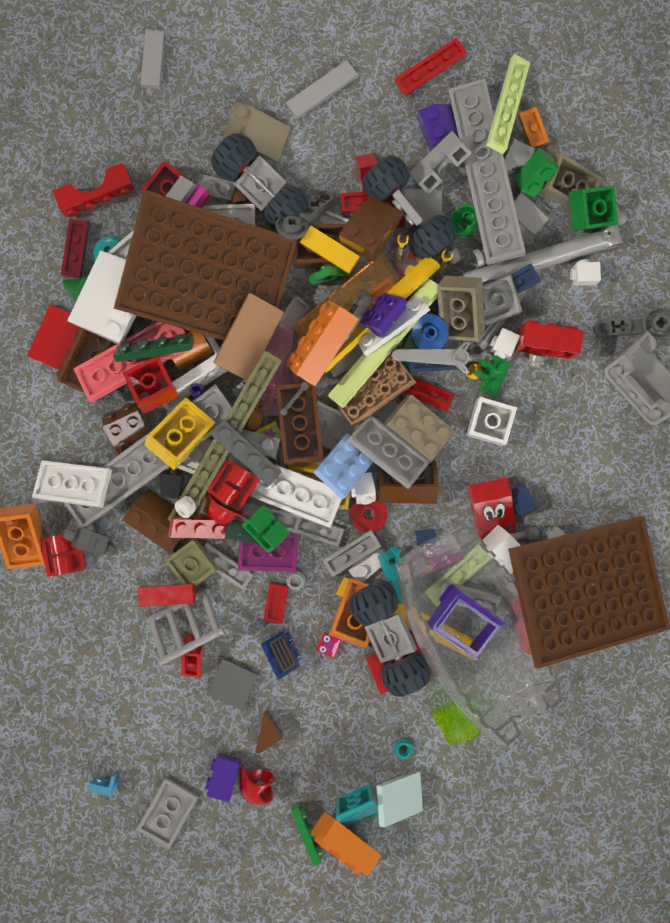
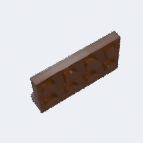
[56,328,129,400]

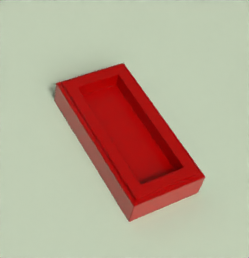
[263,583,289,624]

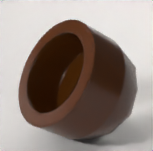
[231,190,248,204]

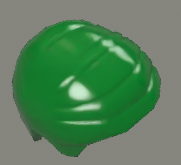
[451,204,478,237]

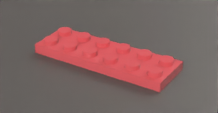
[74,322,187,403]

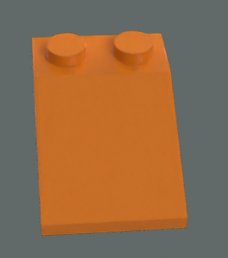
[0,504,45,569]
[328,578,370,648]

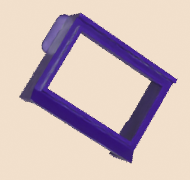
[426,584,506,660]

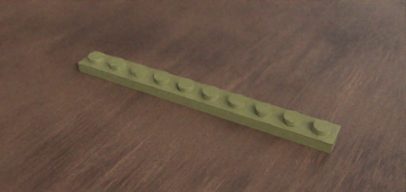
[167,350,282,521]

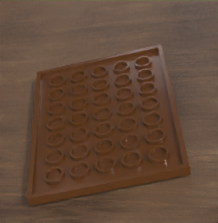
[113,190,297,351]
[508,516,670,669]

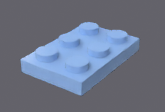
[313,433,373,499]

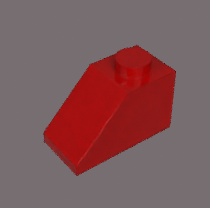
[181,634,205,678]

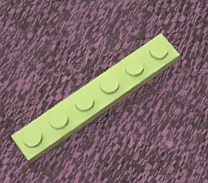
[486,54,530,154]

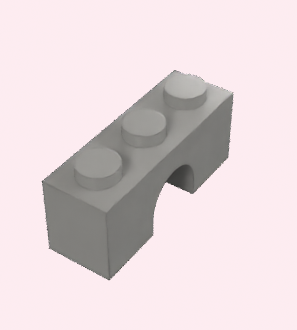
[409,131,472,194]

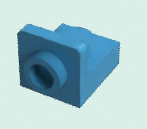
[88,771,121,796]

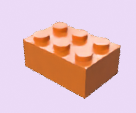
[311,812,382,876]

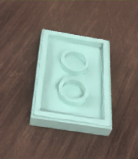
[377,771,423,827]

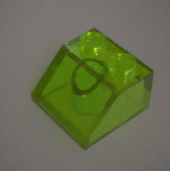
[430,693,486,747]

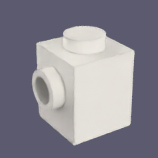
[570,259,601,285]
[490,328,520,359]
[351,472,376,505]

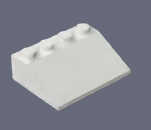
[67,251,136,345]

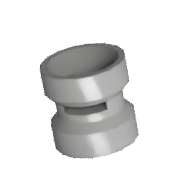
[472,249,495,269]

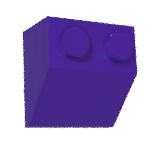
[417,103,459,152]

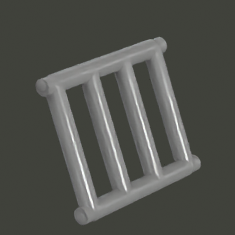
[145,587,225,666]

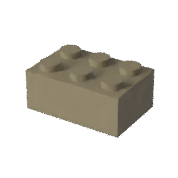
[437,276,485,342]
[383,395,456,461]

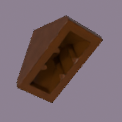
[255,711,283,754]

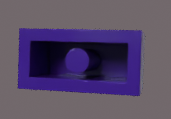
[205,753,241,802]

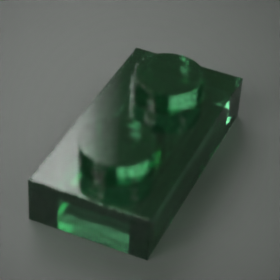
[225,519,261,546]

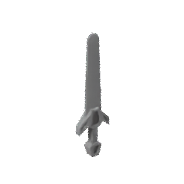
[392,342,493,373]

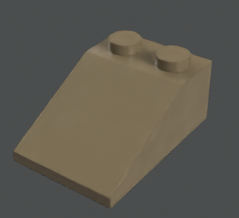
[223,102,291,163]
[539,153,603,207]

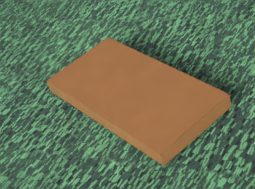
[213,293,284,381]
[335,352,416,427]

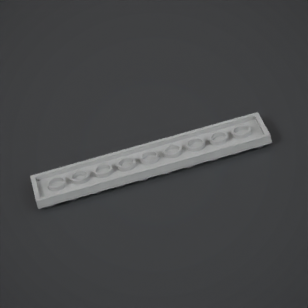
[448,78,526,265]
[64,384,232,528]

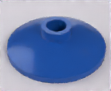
[412,314,449,349]

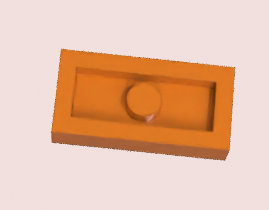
[518,107,549,149]

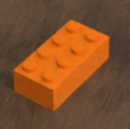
[286,300,359,386]

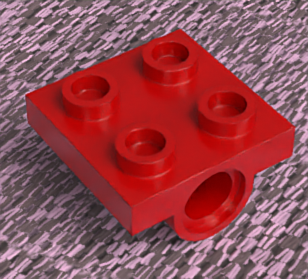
[207,458,261,512]
[40,534,87,577]

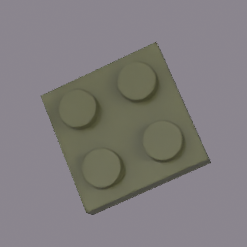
[164,538,219,586]

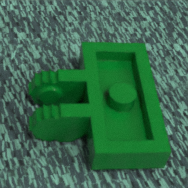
[309,265,352,285]
[474,355,511,398]

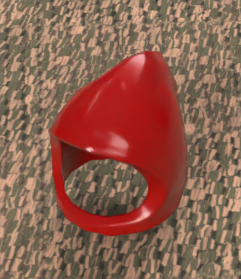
[239,766,275,805]

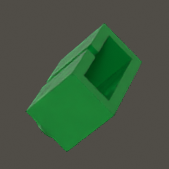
[514,148,560,198]
[241,505,290,553]

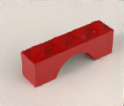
[53,163,135,217]

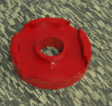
[349,497,388,533]

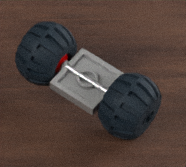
[211,133,309,232]
[363,155,457,259]
[349,581,431,697]

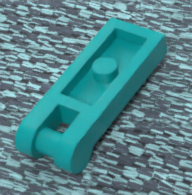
[378,546,416,604]

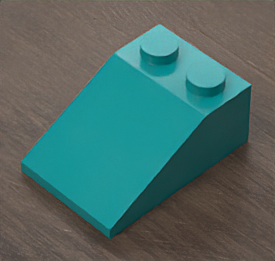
[336,783,378,826]

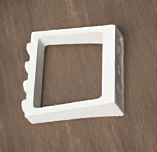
[163,335,227,410]

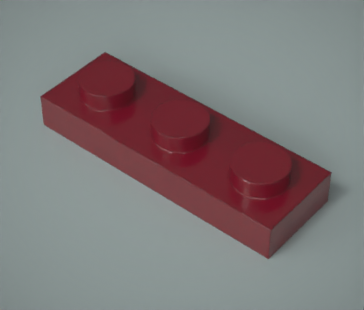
[61,219,90,279]

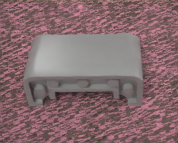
[604,331,670,425]

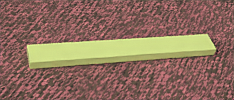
[328,278,438,408]

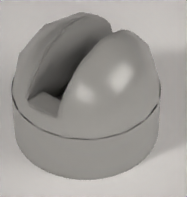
[445,248,460,264]

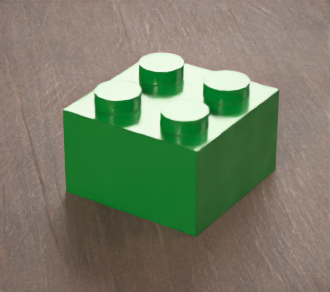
[569,185,618,231]

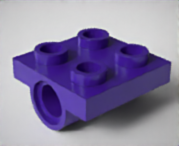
[359,293,407,338]

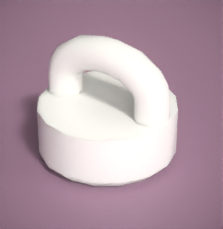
[175,496,196,518]

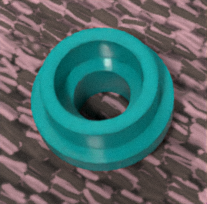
[394,739,413,759]

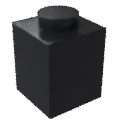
[159,471,185,499]

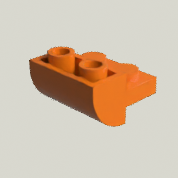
[172,329,213,371]

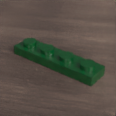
[113,334,195,362]

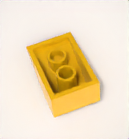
[144,397,216,470]

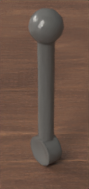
[280,382,309,416]

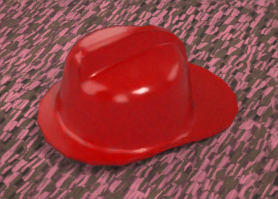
[207,494,249,525]

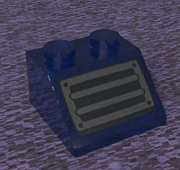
[261,629,302,680]

